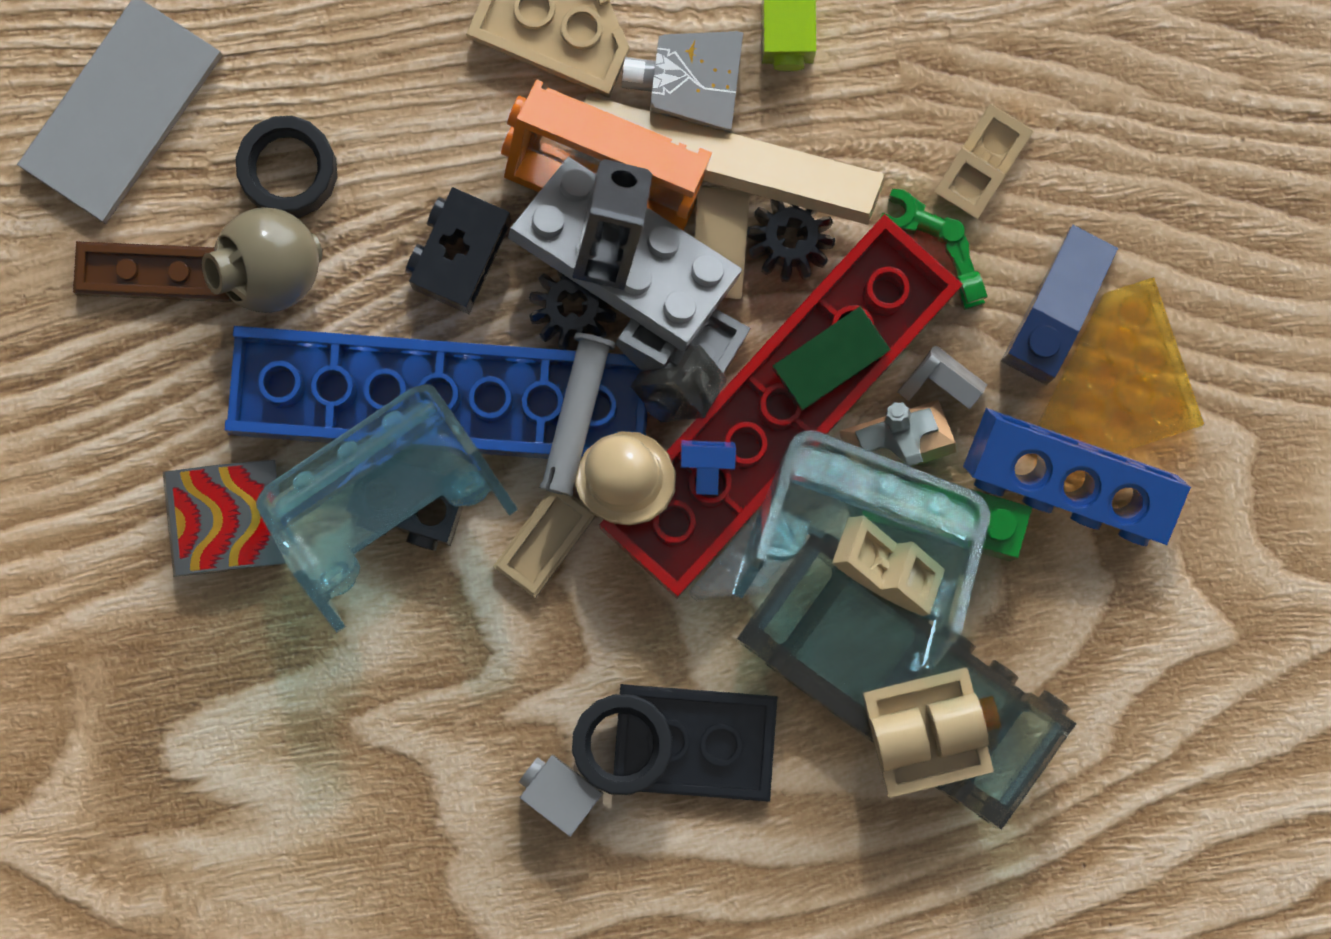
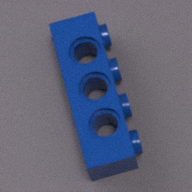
[963,408,1191,546]

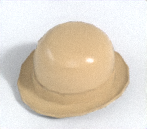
[575,432,676,525]

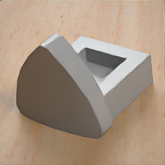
[897,346,987,409]

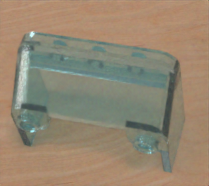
[256,385,518,633]
[732,430,990,670]

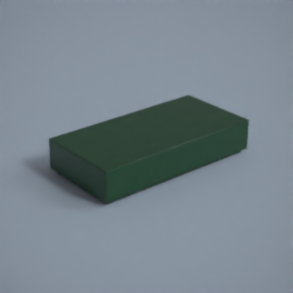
[772,306,891,411]

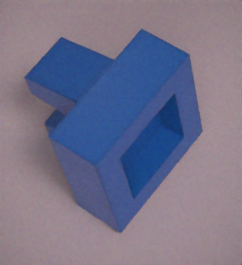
[680,440,736,495]

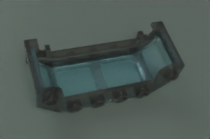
[735,533,1077,830]

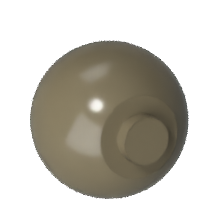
[202,207,322,313]

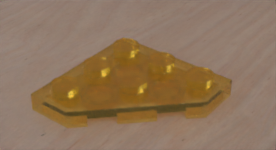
[1037,277,1204,454]

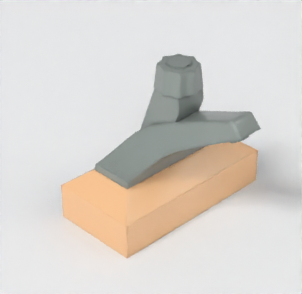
[839,400,956,484]

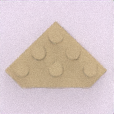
[466,0,629,98]

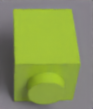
[762,0,816,71]

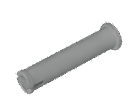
[539,333,616,496]

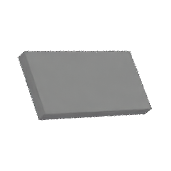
[17,0,223,224]

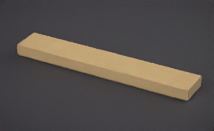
[584,95,885,225]

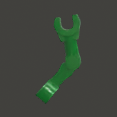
[880,189,988,310]

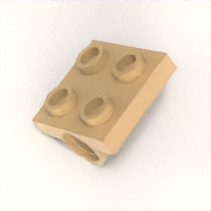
[862,667,994,798]

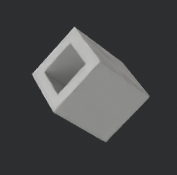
[519,755,603,837]

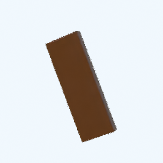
[73,241,232,302]

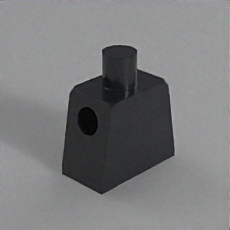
[572,159,652,290]

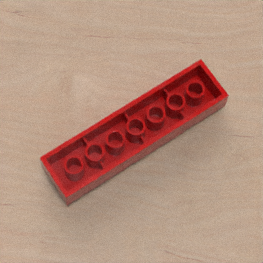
[599,214,963,599]

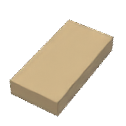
[493,491,597,599]

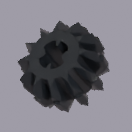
[747,199,835,282]
[529,270,616,350]

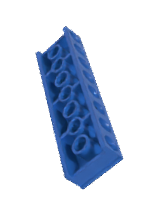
[224,326,650,459]

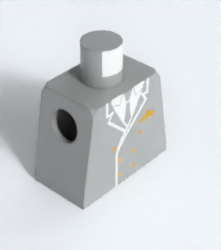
[622,31,743,133]

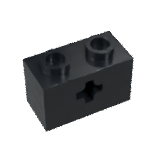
[405,187,512,314]

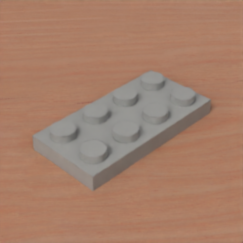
[508,157,742,352]

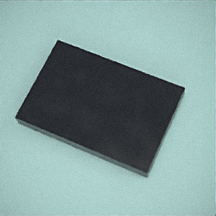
[613,684,778,802]

